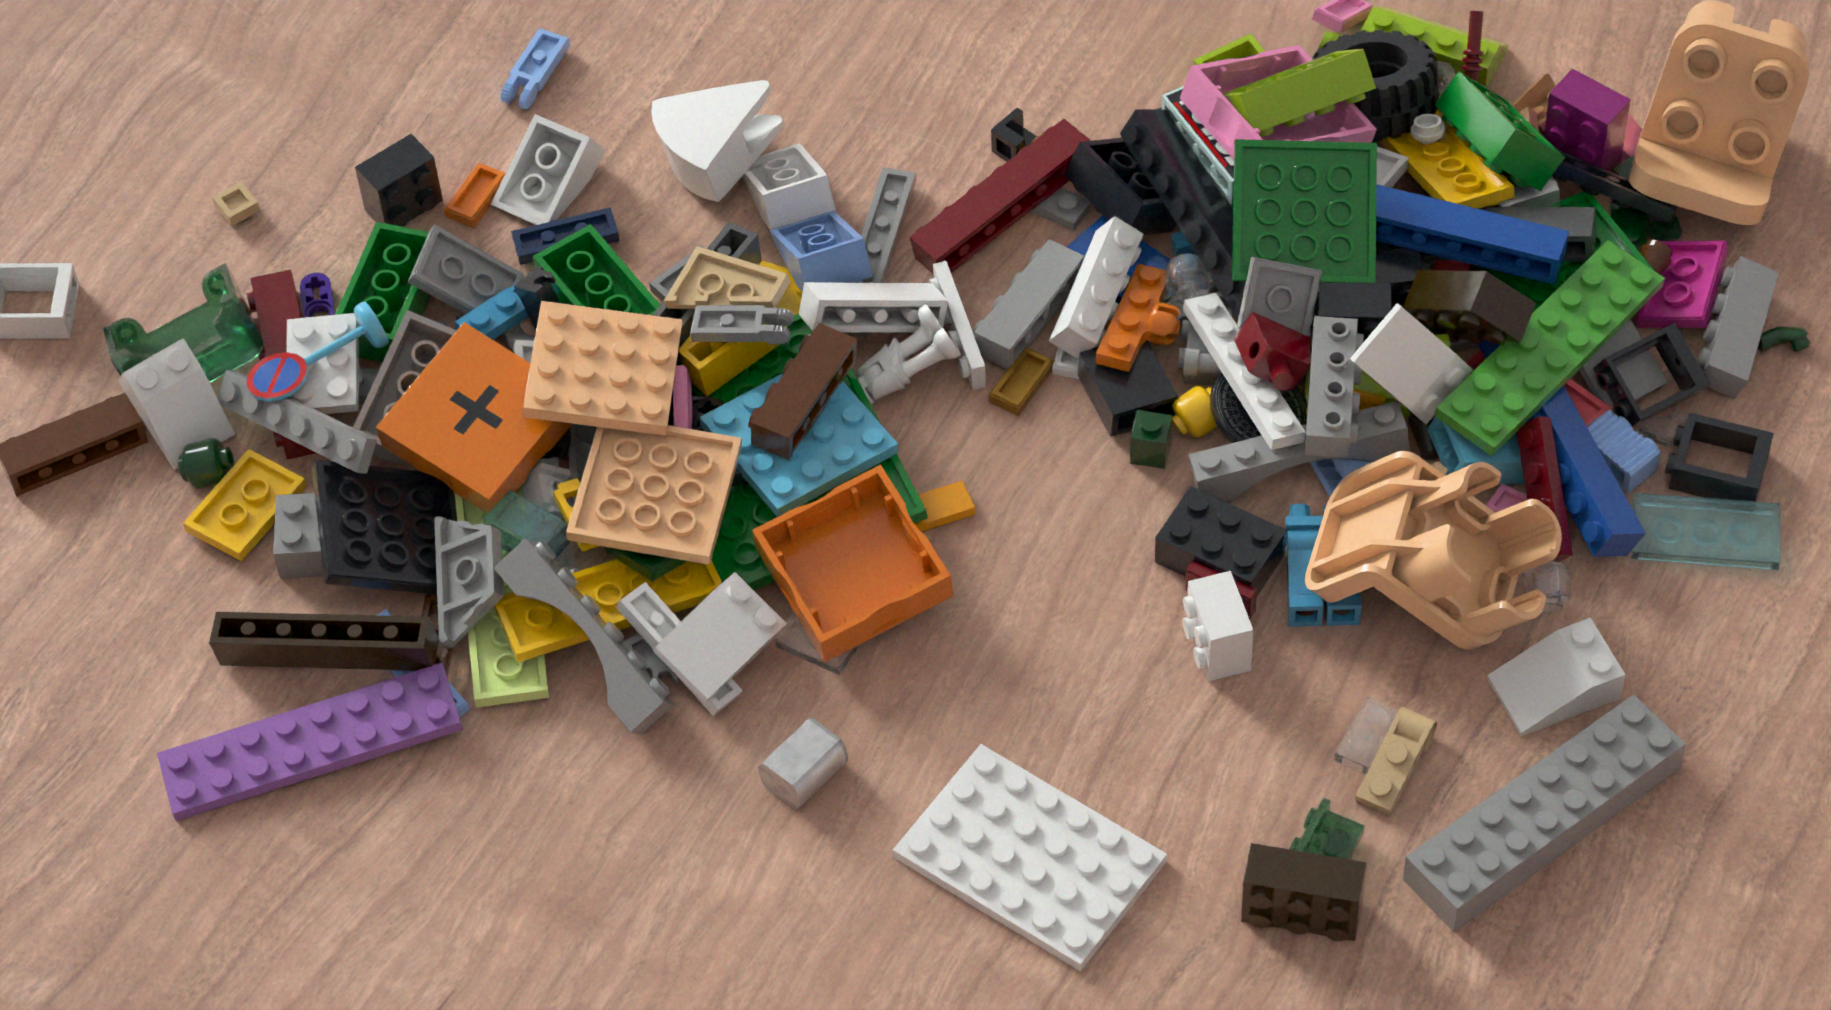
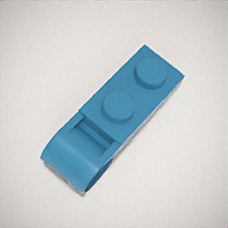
[455,283,529,340]

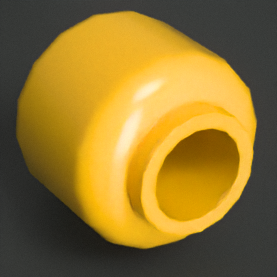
[1172,386,1217,438]

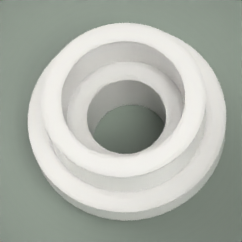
[1411,114,1445,144]

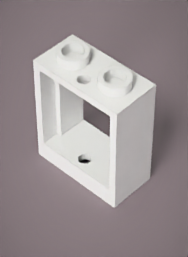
[0,263,80,339]

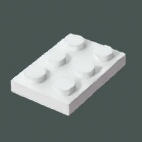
[286,313,359,414]

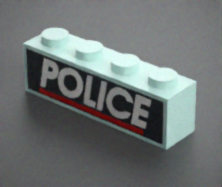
[1162,86,1234,206]

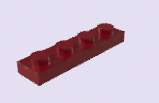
[1516,416,1573,566]

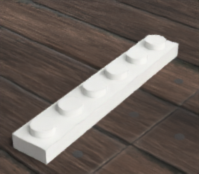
[1183,293,1306,450]

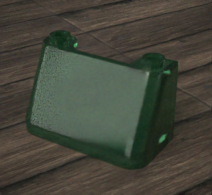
[103,263,263,382]

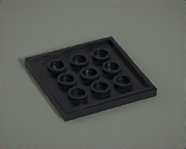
[311,460,457,595]

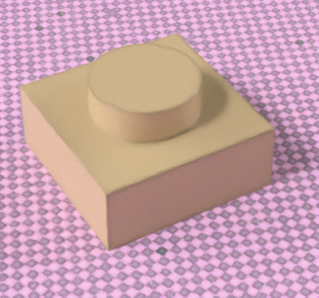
[212,182,260,226]

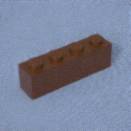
[748,323,857,460]
[0,393,148,497]

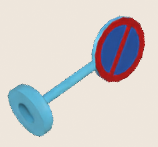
[246,301,389,402]

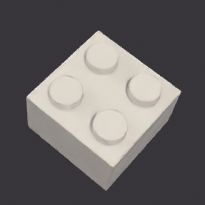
[1182,571,1253,681]

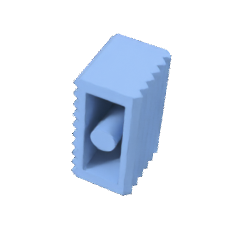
[1587,410,1661,493]

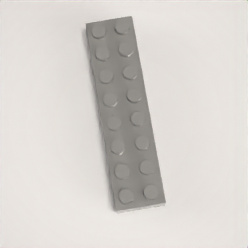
[1403,694,1686,932]

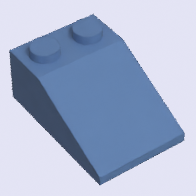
[770,210,872,292]

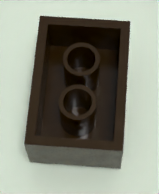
[1403,270,1536,345]
[1241,843,1367,941]

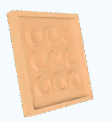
[522,301,682,436]
[566,425,742,565]

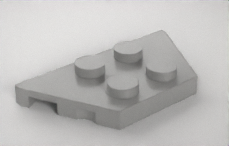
[434,516,504,649]

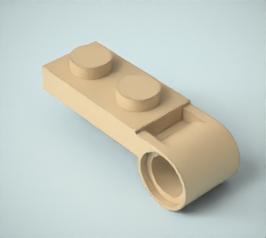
[1356,706,1438,816]

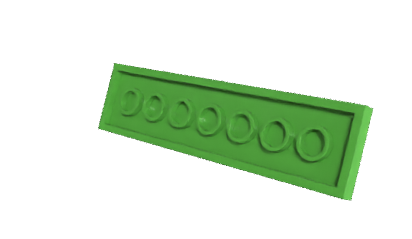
[1434,240,1665,456]

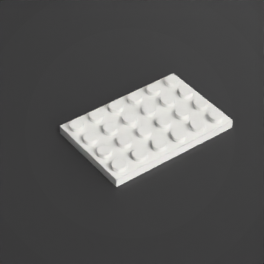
[893,744,1167,972]

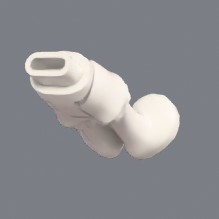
[856,304,961,404]

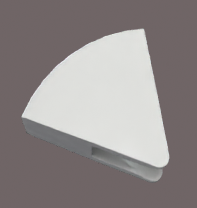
[651,80,784,202]

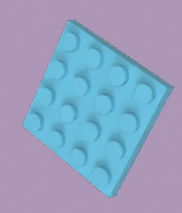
[700,374,898,517]

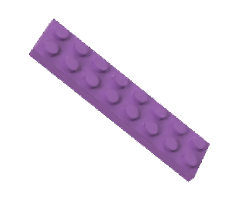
[157,663,463,821]

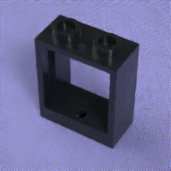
[1593,323,1710,428]
[1665,413,1774,510]

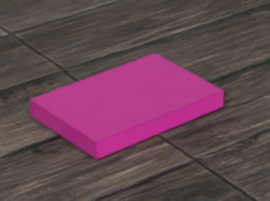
[1636,241,1729,328]

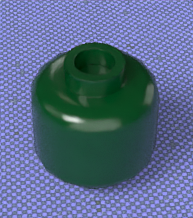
[178,438,234,488]

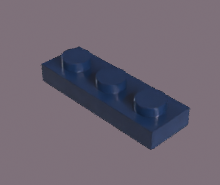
[511,207,620,265]

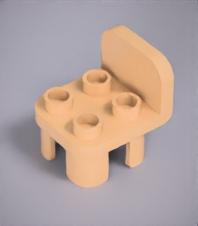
[1628,0,1809,225]
[1305,451,1562,650]

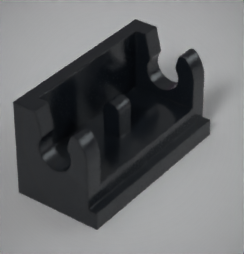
[514,266,560,330]

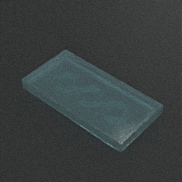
[1631,493,1780,570]

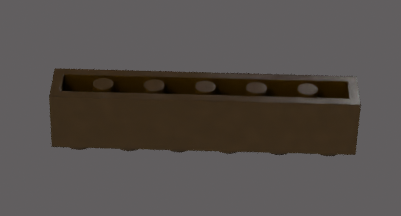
[209,612,439,671]

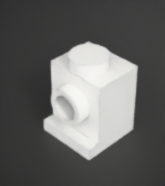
[522,463,573,524]

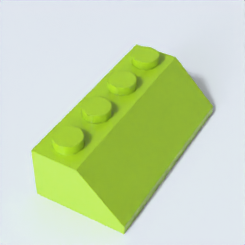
[1361,6,1508,88]
[1222,49,1376,137]

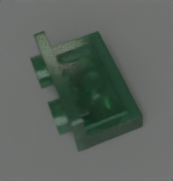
[1290,798,1365,860]

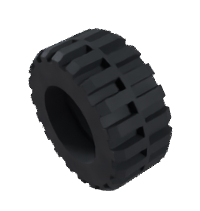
[1312,30,1439,141]

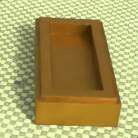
[988,347,1055,416]

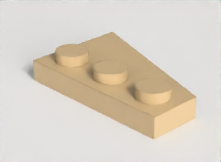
[664,246,790,309]

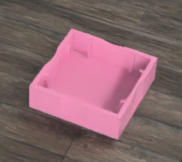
[1180,45,1377,159]

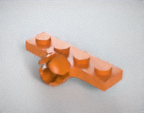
[1095,264,1181,372]

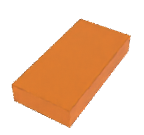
[444,162,506,228]

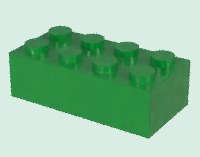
[1435,71,1565,191]
[335,222,431,362]
[533,224,660,315]

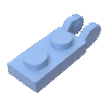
[500,29,570,110]

